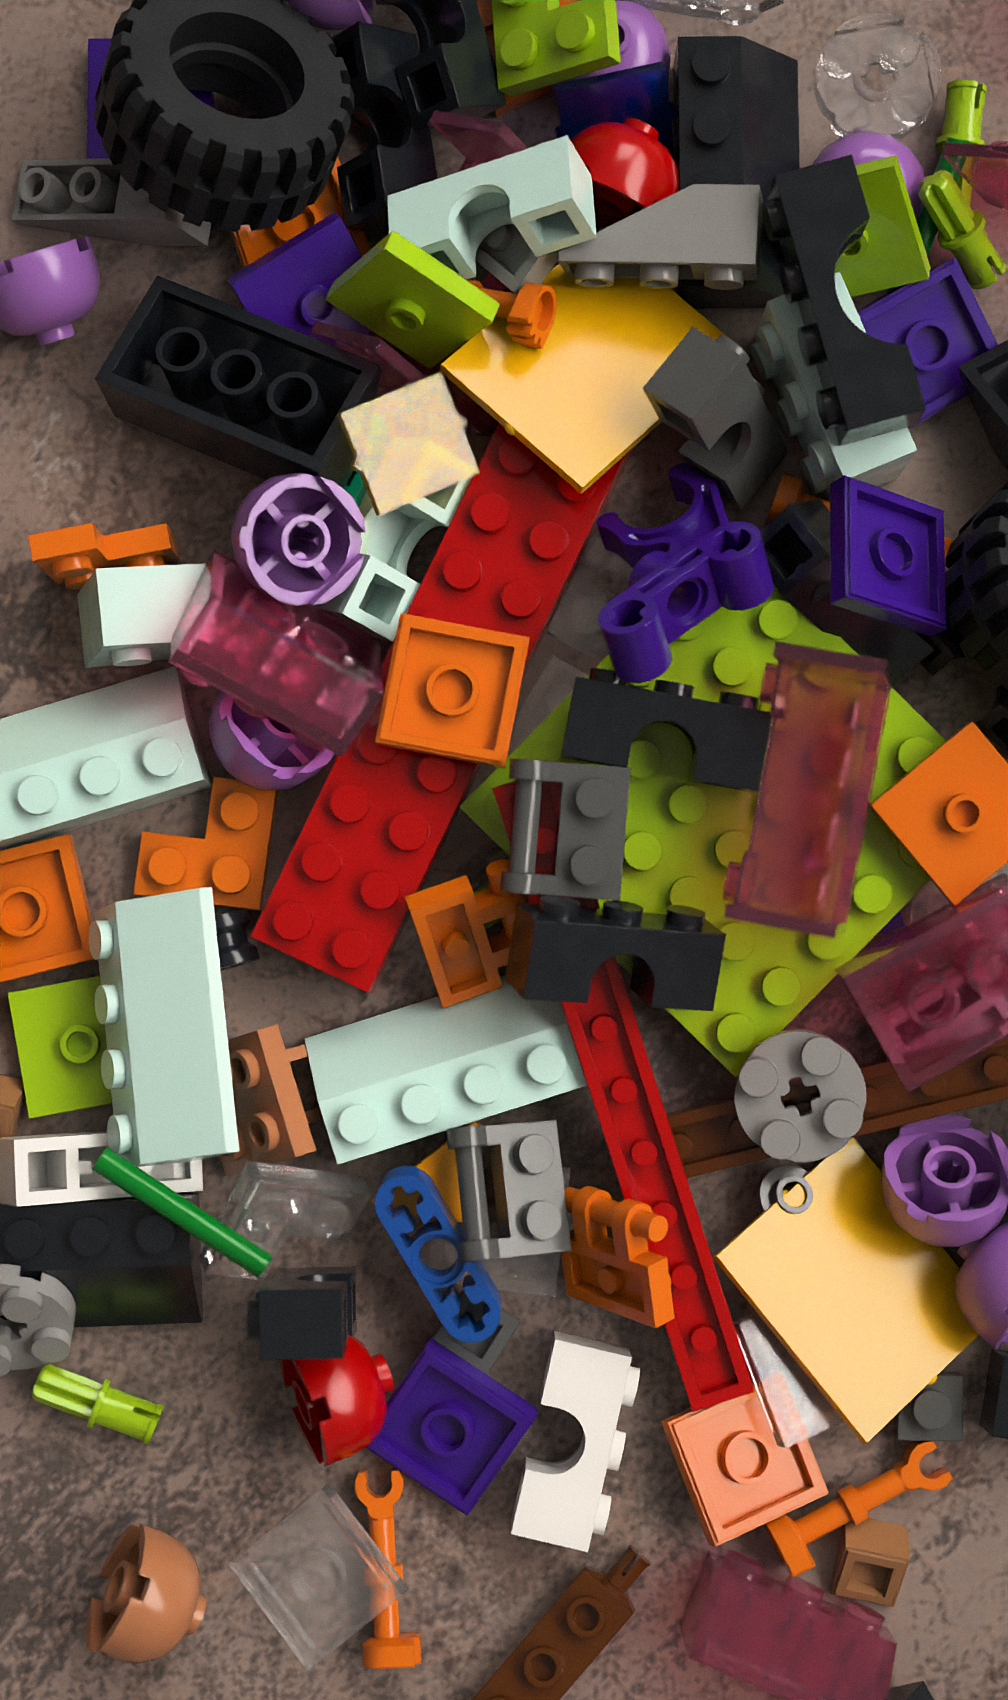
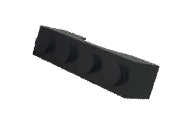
[761,154,926,446]

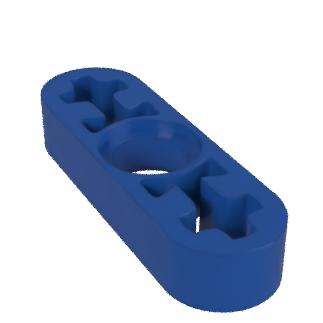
[375,1166,501,1343]

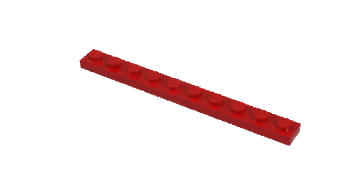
[492,780,755,1412]

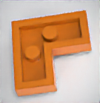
[28,523,180,590]
[133,776,278,911]

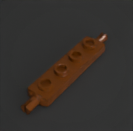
[472,1545,651,1700]

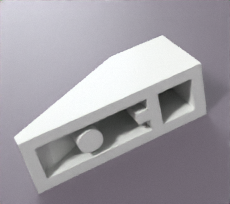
[0,1131,203,1207]

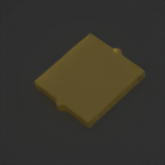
[337,371,480,516]

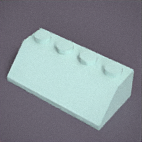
[0,666,213,851]
[88,887,239,1167]
[305,975,587,1165]

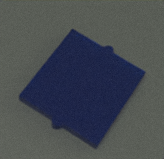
[555,61,677,159]

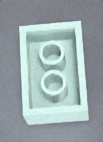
[751,272,917,502]

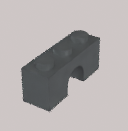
[642,327,788,510]

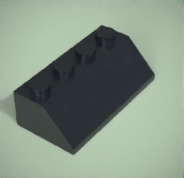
[673,36,800,309]
[95,275,382,488]
[0,1193,203,1328]

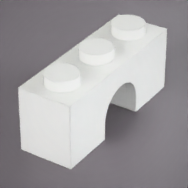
[511,1331,640,1552]

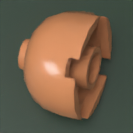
[85,1523,206,1664]

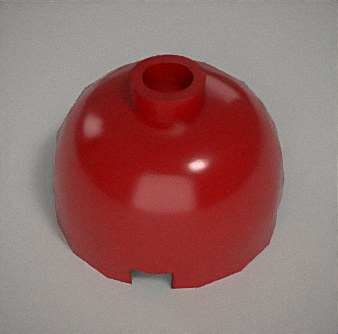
[570,118,679,228]
[279,1335,394,1467]

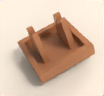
[217,1024,323,1176]

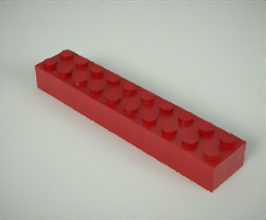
[251,423,635,993]

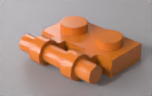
[405,859,528,1008]
[561,1186,675,1328]

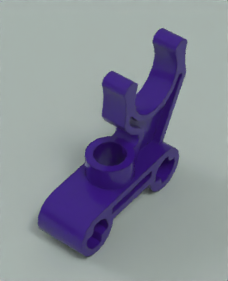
[596,463,774,683]

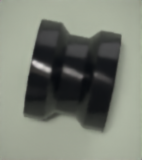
[215,909,260,971]

